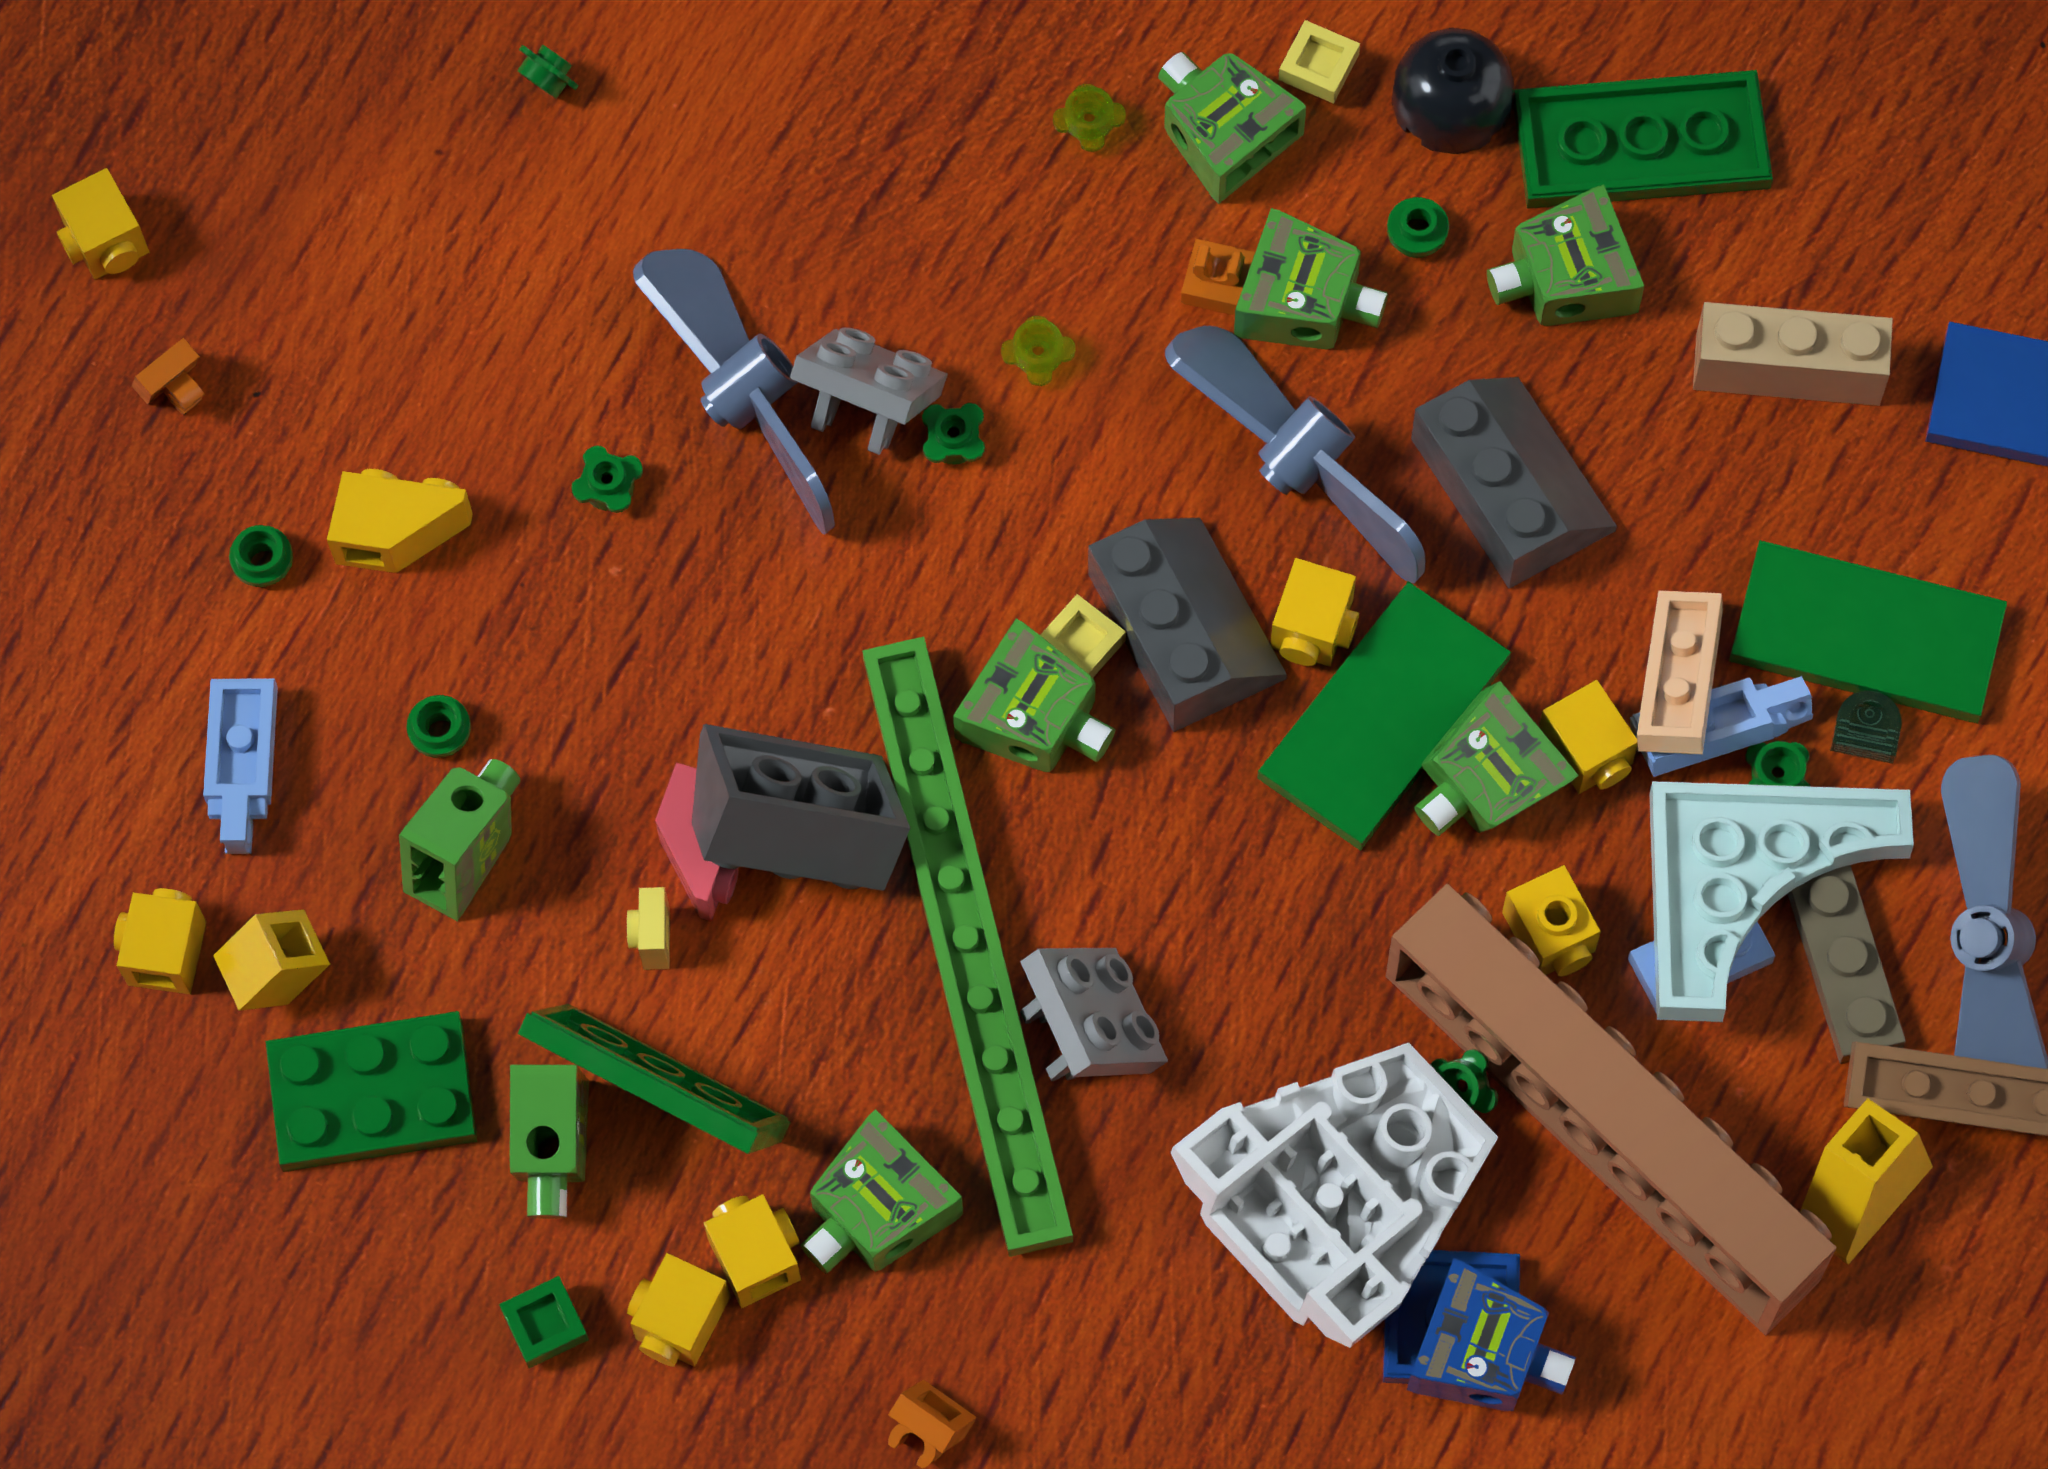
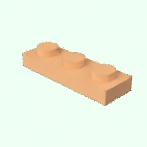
[1637,591,1723,755]

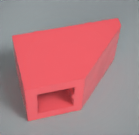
[655,763,739,922]

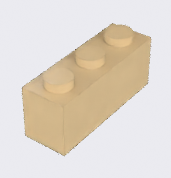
[1693,302,1893,406]

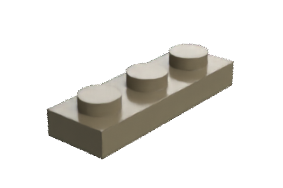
[1787,865,1906,1064]

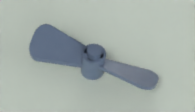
[633,249,835,535]
[1165,326,1425,583]
[1941,755,2048,1069]

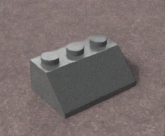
[1411,377,1617,589]
[1088,518,1287,732]
[692,724,910,891]

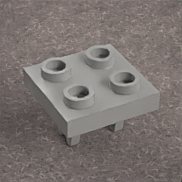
[789,327,948,455]
[1020,948,1168,1081]

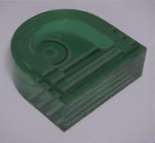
[1830,691,1902,764]

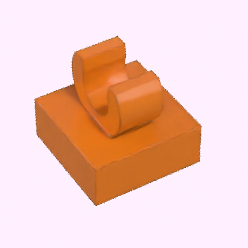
[1181,239,1255,315]
[132,338,205,415]
[888,1380,977,1469]

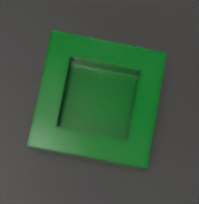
[499,1276,589,1368]

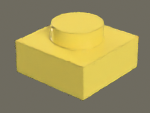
[1278,20,1360,104]
[1040,594,1126,678]
[627,887,670,970]

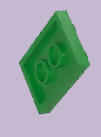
[265,1011,477,1172]

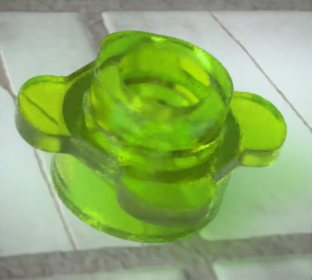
[1053,84,1126,152]
[1001,316,1075,386]

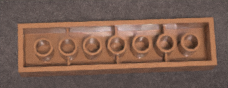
[1385,883,1837,1336]

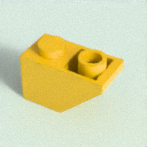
[327,469,473,573]
[1801,1098,1933,1264]

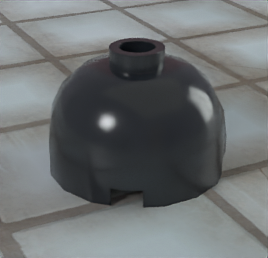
[1391,27,1515,154]

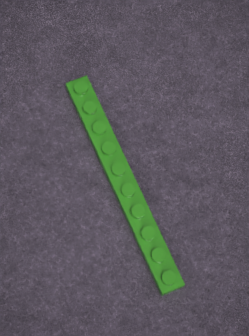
[862,636,1073,1257]

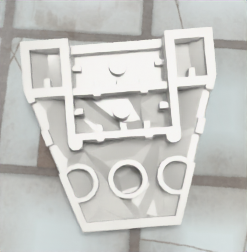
[1171,1043,1498,1348]

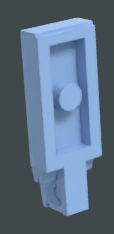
[1630,676,1813,777]
[203,678,278,854]

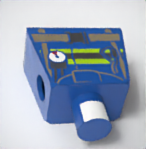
[1406,1258,1576,1411]

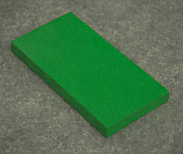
[1513,70,1773,208]
[1729,540,2008,724]
[1257,581,1511,851]
[517,1004,791,1154]

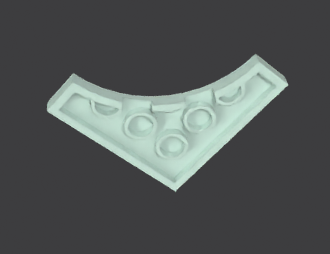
[1649,781,1914,1022]

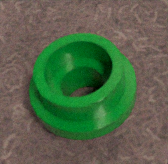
[1387,197,1449,258]
[229,525,293,587]
[407,695,471,758]

